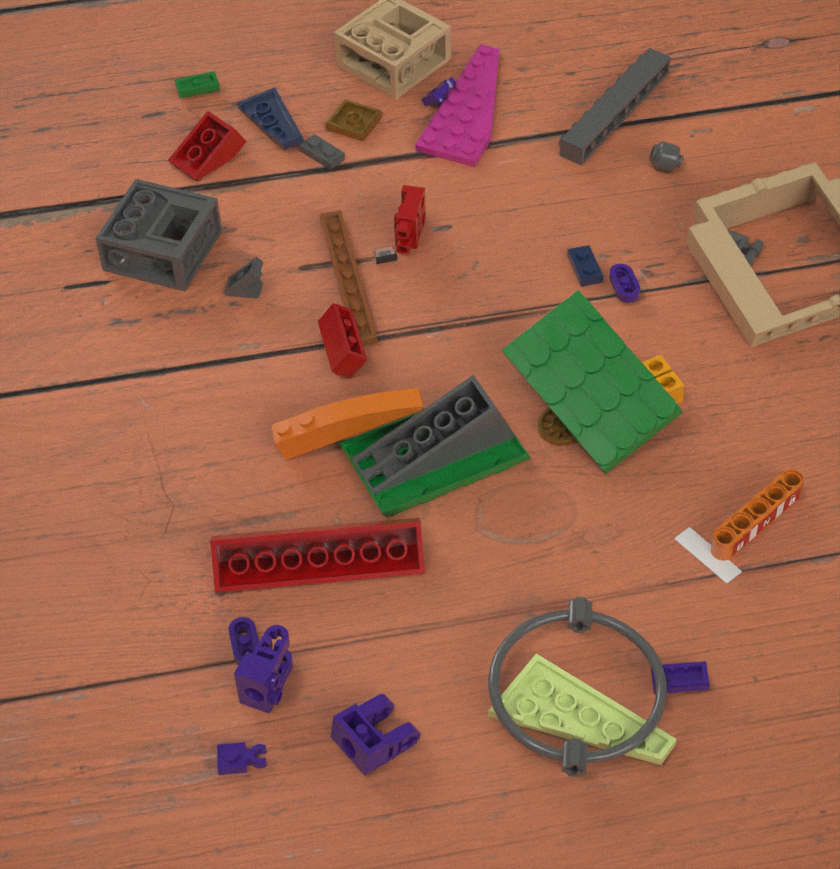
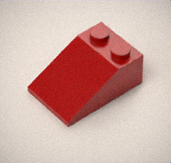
[168,111,247,181]

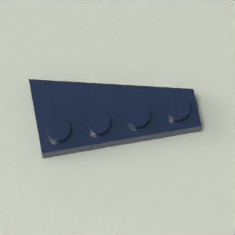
[237,87,304,150]

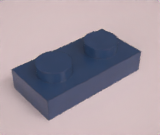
[567,245,603,287]

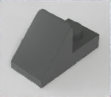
[224,257,263,299]

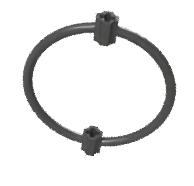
[488,597,667,777]

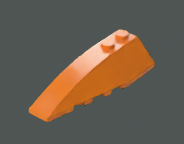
[272,388,425,460]

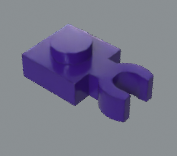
[421,77,457,106]
[217,742,267,775]

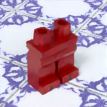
[394,185,426,254]

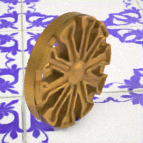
[538,408,576,446]

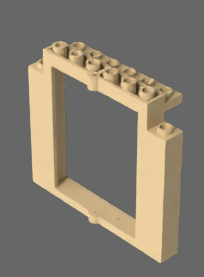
[685,162,840,347]

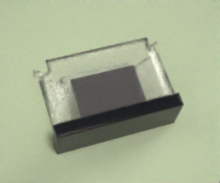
[373,245,398,264]

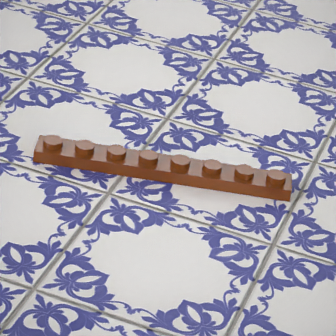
[319,210,378,346]

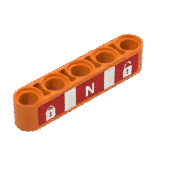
[711,469,804,561]

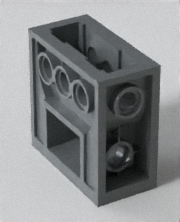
[96,179,222,292]

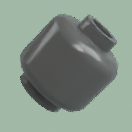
[649,141,683,173]

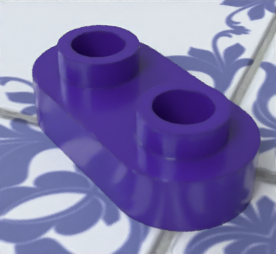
[609,264,640,303]
[229,617,259,665]

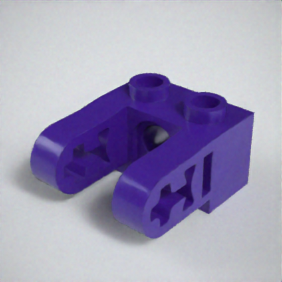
[234,625,293,714]
[330,694,421,776]

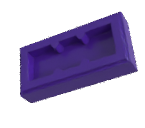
[651,661,710,694]

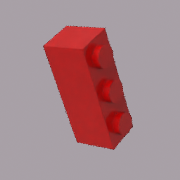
[317,303,367,378]

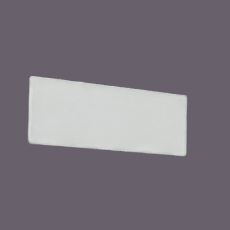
[675,527,742,583]

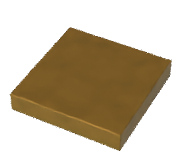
[325,99,382,142]

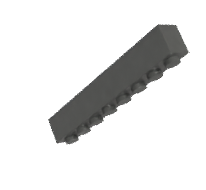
[559,48,671,165]

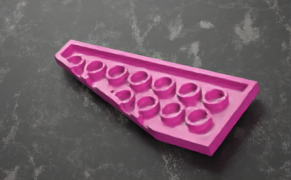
[415,44,499,167]

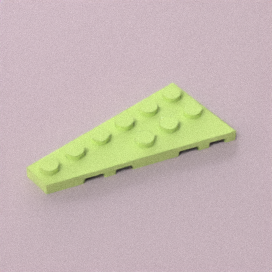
[488,654,677,765]

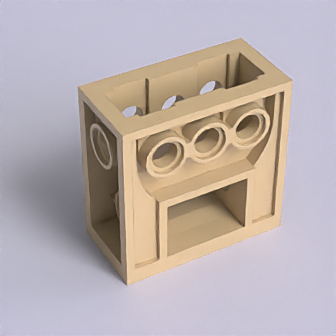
[334,0,451,99]

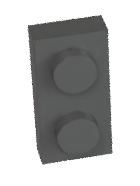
[299,134,345,170]

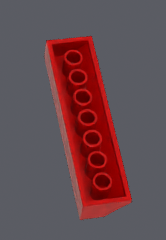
[210,518,425,593]

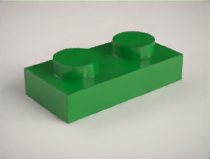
[174,71,220,98]

